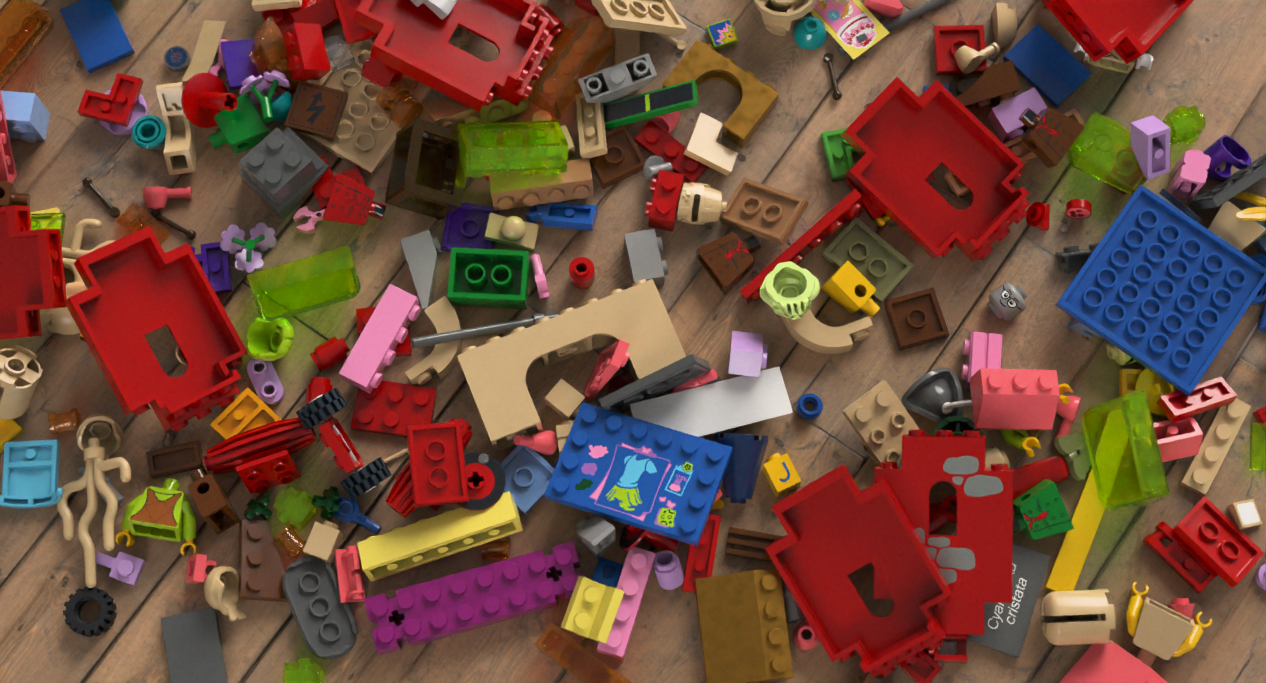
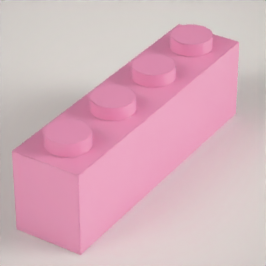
[339,284,421,394]
[597,547,656,660]

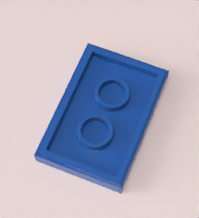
[60,0,135,73]
[1002,24,1092,109]

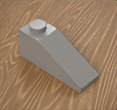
[400,230,441,316]
[575,515,616,560]

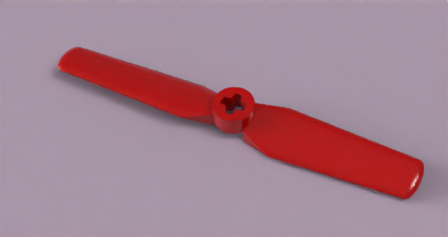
[929,455,1068,534]

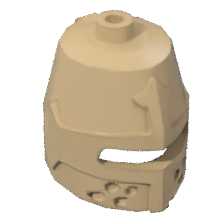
[678,182,727,225]

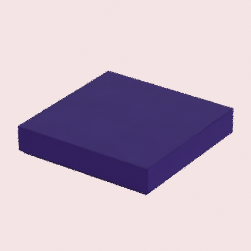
[220,37,277,90]
[441,202,500,252]

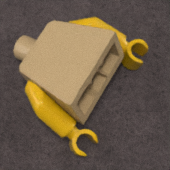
[1126,582,1212,667]

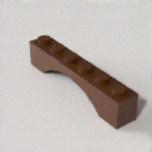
[864,60,1021,109]

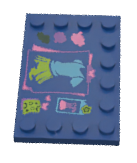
[544,402,733,546]

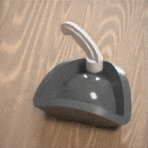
[901,368,972,423]

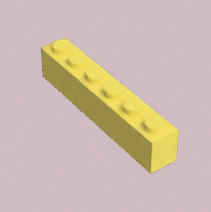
[357,491,523,582]

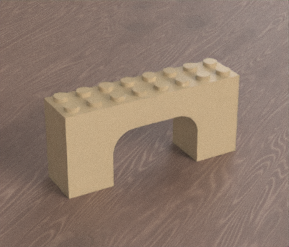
[457,279,686,453]

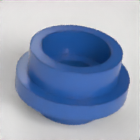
[796,393,823,420]

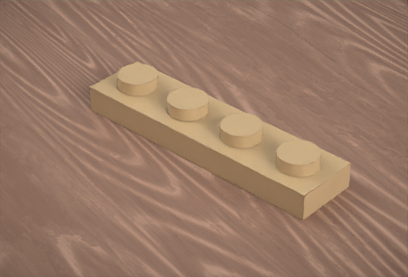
[1179,398,1251,497]

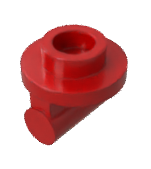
[1026,202,1050,231]

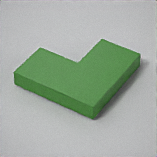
[820,128,858,182]

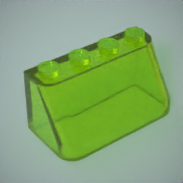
[247,245,361,322]
[1081,390,1170,511]

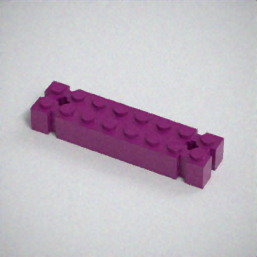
[364,541,583,655]

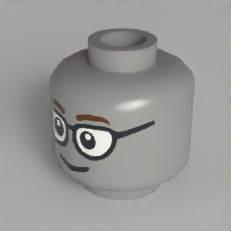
[987,283,1028,321]

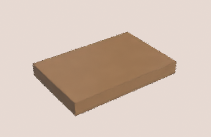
[719,178,809,246]

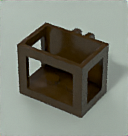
[385,118,472,220]

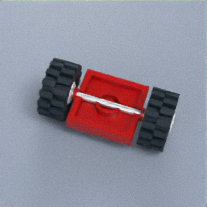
[295,387,392,500]

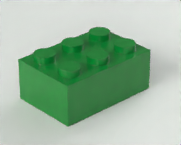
[447,247,530,309]

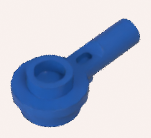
[333,496,382,535]

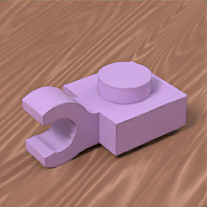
[95,551,146,586]

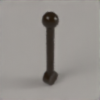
[823,53,842,100]
[82,177,120,218]
[151,210,196,240]

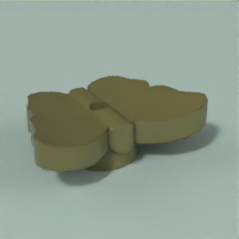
[1054,433,1095,481]

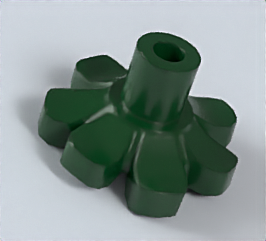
[312,486,339,520]
[244,490,273,520]

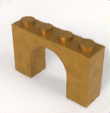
[662,39,779,148]

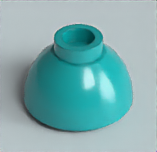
[793,16,827,50]
[271,91,293,123]
[131,115,167,150]

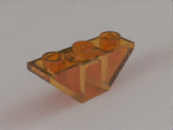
[249,17,308,94]

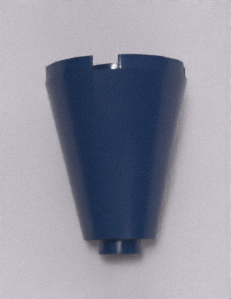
[715,433,768,504]

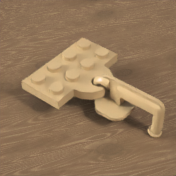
[591,0,687,36]

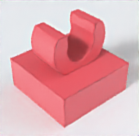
[185,554,217,584]

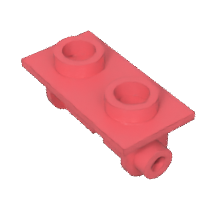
[334,545,366,603]

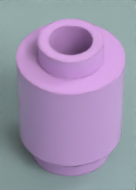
[653,550,684,590]

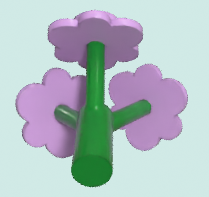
[239,70,290,123]
[220,222,277,273]

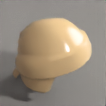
[76,413,123,460]
[204,566,246,622]

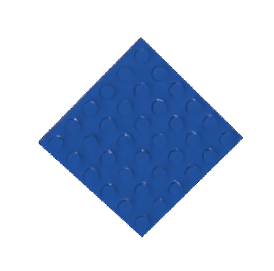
[1056,184,1266,395]

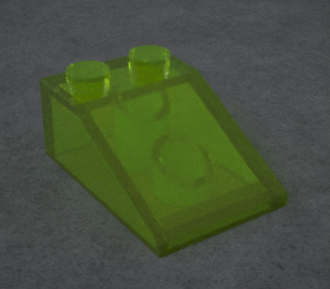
[1067,111,1147,195]

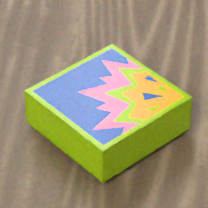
[706,19,738,50]

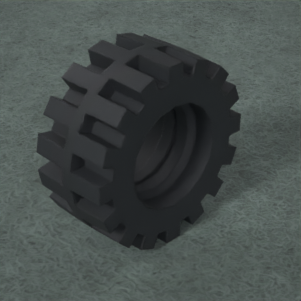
[63,587,117,637]

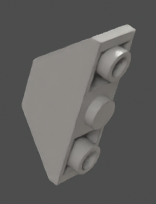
[578,53,657,103]

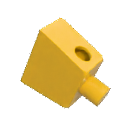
[821,261,881,318]

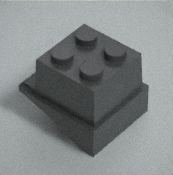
[238,126,329,220]

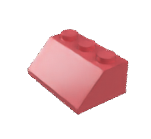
[970,368,1060,430]

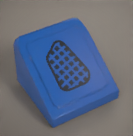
[591,557,624,588]

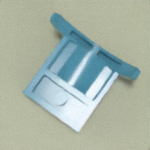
[0,439,63,509]

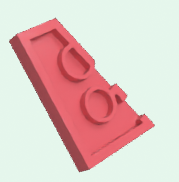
[582,340,630,402]

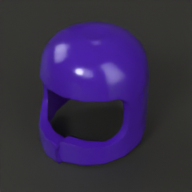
[1203,135,1251,181]

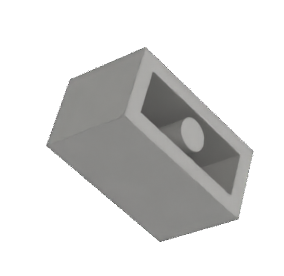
[624,229,668,286]

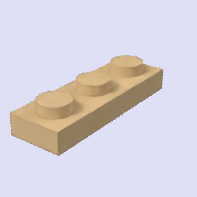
[575,93,607,159]

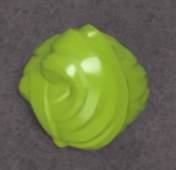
[246,317,295,361]

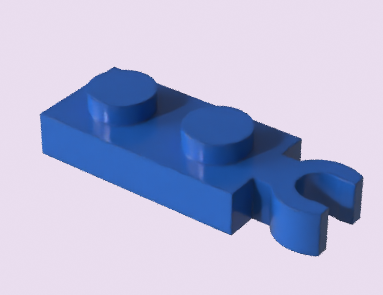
[526,202,598,231]

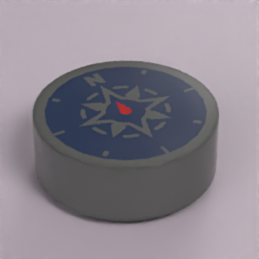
[164,46,191,72]

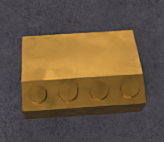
[694,569,794,683]

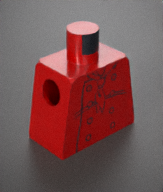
[323,173,386,225]

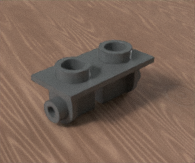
[1056,244,1098,273]

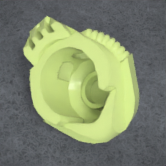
[760,261,820,320]

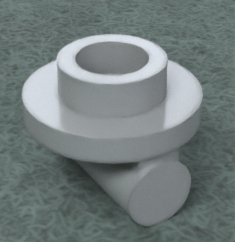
[643,155,673,180]

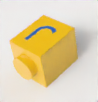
[762,453,802,498]

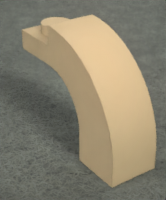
[156,82,196,175]
[405,296,463,385]
[780,309,873,354]

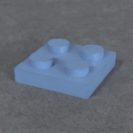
[500,445,554,515]

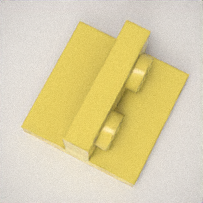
[560,576,625,644]

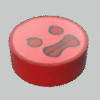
[1065,199,1092,219]

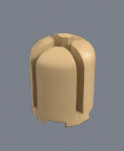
[0,345,43,420]
[1040,589,1116,645]

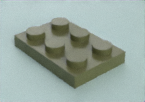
[822,217,914,304]

